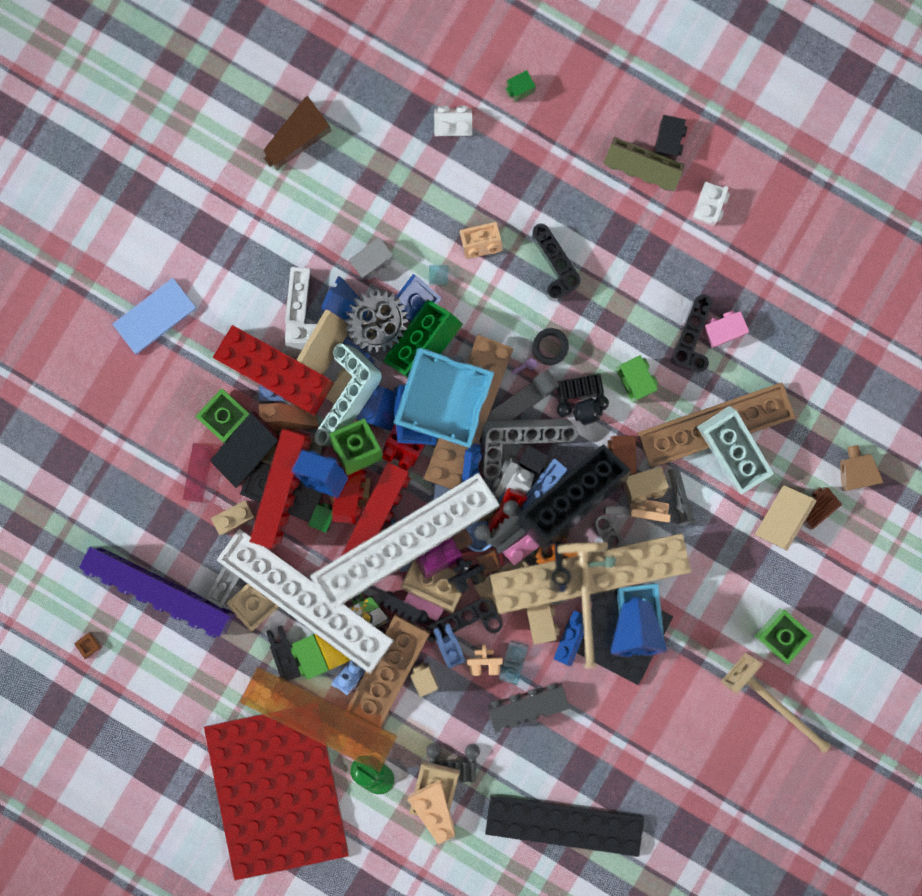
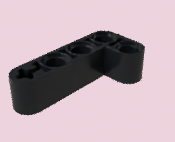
[532,223,581,302]
[671,294,712,374]
[426,596,504,642]

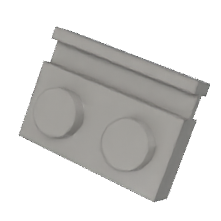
[491,454,519,498]

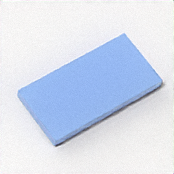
[112,278,197,355]

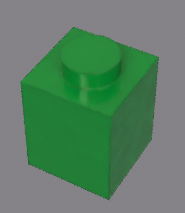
[505,70,536,102]
[308,502,333,533]

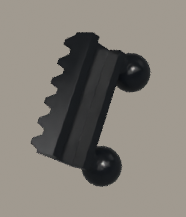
[557,374,609,417]
[377,590,429,624]

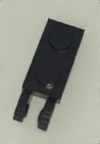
[266,625,301,683]

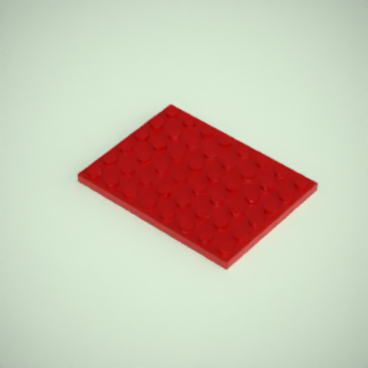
[204,702,349,881]

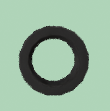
[532,328,569,365]

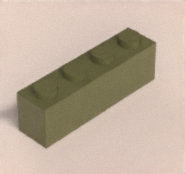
[603,137,685,191]

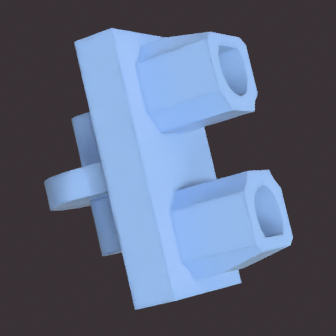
[332,660,366,695]

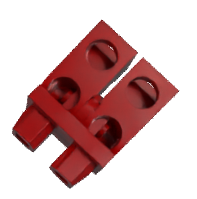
[382,424,426,471]

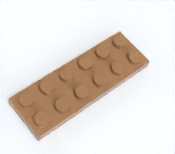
[344,614,430,733]

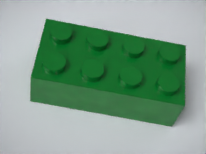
[383,299,463,379]

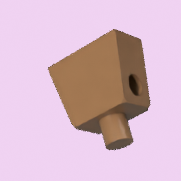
[840,445,883,491]

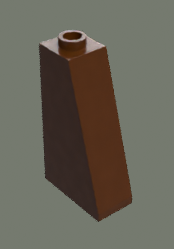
[263,95,331,170]

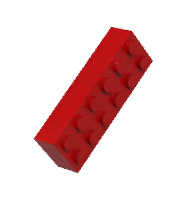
[212,325,334,417]
[249,428,312,549]
[341,462,412,557]

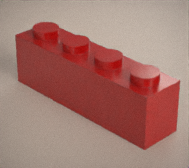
[332,463,367,524]

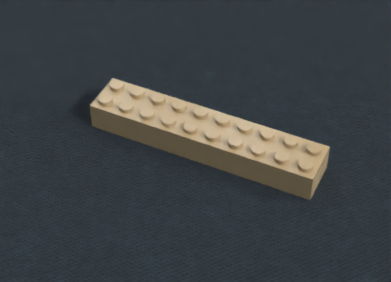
[490,533,691,614]

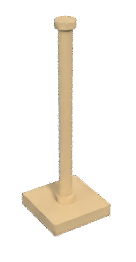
[558,542,608,668]
[721,653,831,753]

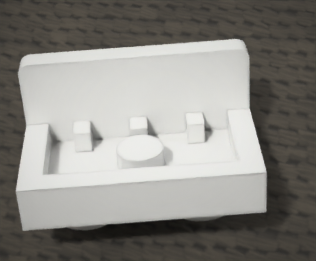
[434,105,472,136]

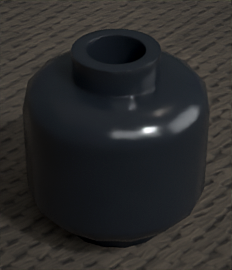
[573,398,603,426]

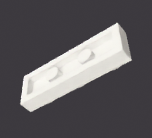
[285,267,311,324]

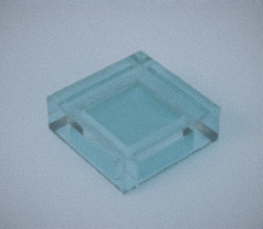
[429,265,448,285]

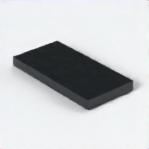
[210,411,280,488]
[240,462,323,522]

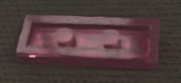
[183,443,213,503]

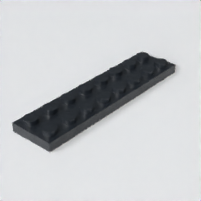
[485,794,644,857]

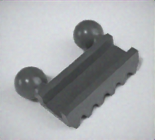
[475,500,526,554]
[426,743,480,783]

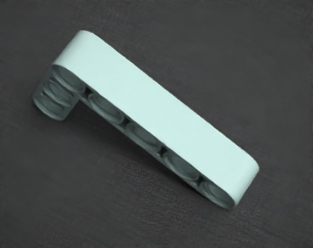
[314,344,382,447]

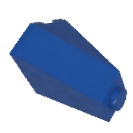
[321,276,369,327]
[611,597,668,657]

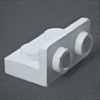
[692,182,730,226]

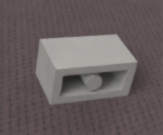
[349,237,394,281]

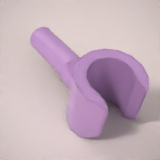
[511,358,538,375]

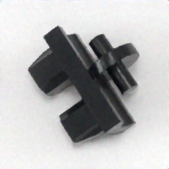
[447,558,486,593]

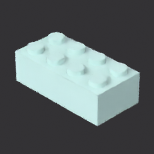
[697,406,774,495]

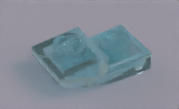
[499,640,529,685]

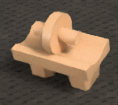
[467,644,502,676]

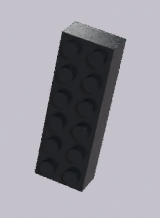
[517,444,631,551]

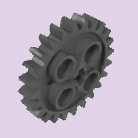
[345,289,408,352]

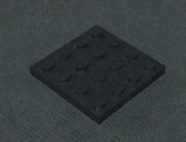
[577,589,673,686]

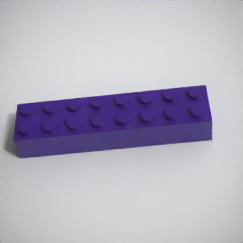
[79,546,235,638]

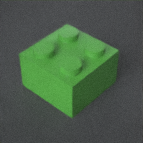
[615,355,658,403]
[195,388,250,443]
[329,418,382,475]
[754,608,814,665]

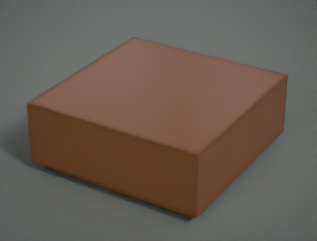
[477,550,502,575]
[74,632,102,659]

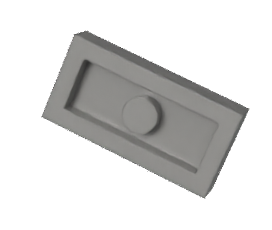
[205,566,240,608]

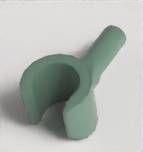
[588,556,616,568]

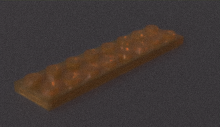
[240,666,397,772]

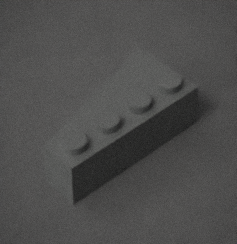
[488,682,569,734]

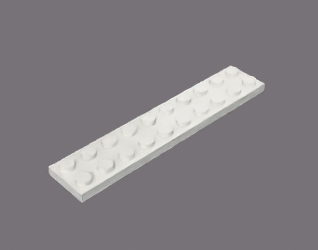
[310,473,499,610]
[217,529,394,673]

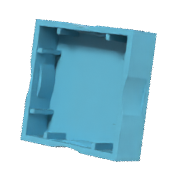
[393,348,494,448]

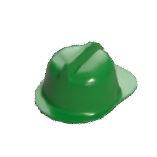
[350,755,394,795]

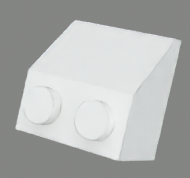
[285,323,317,363]

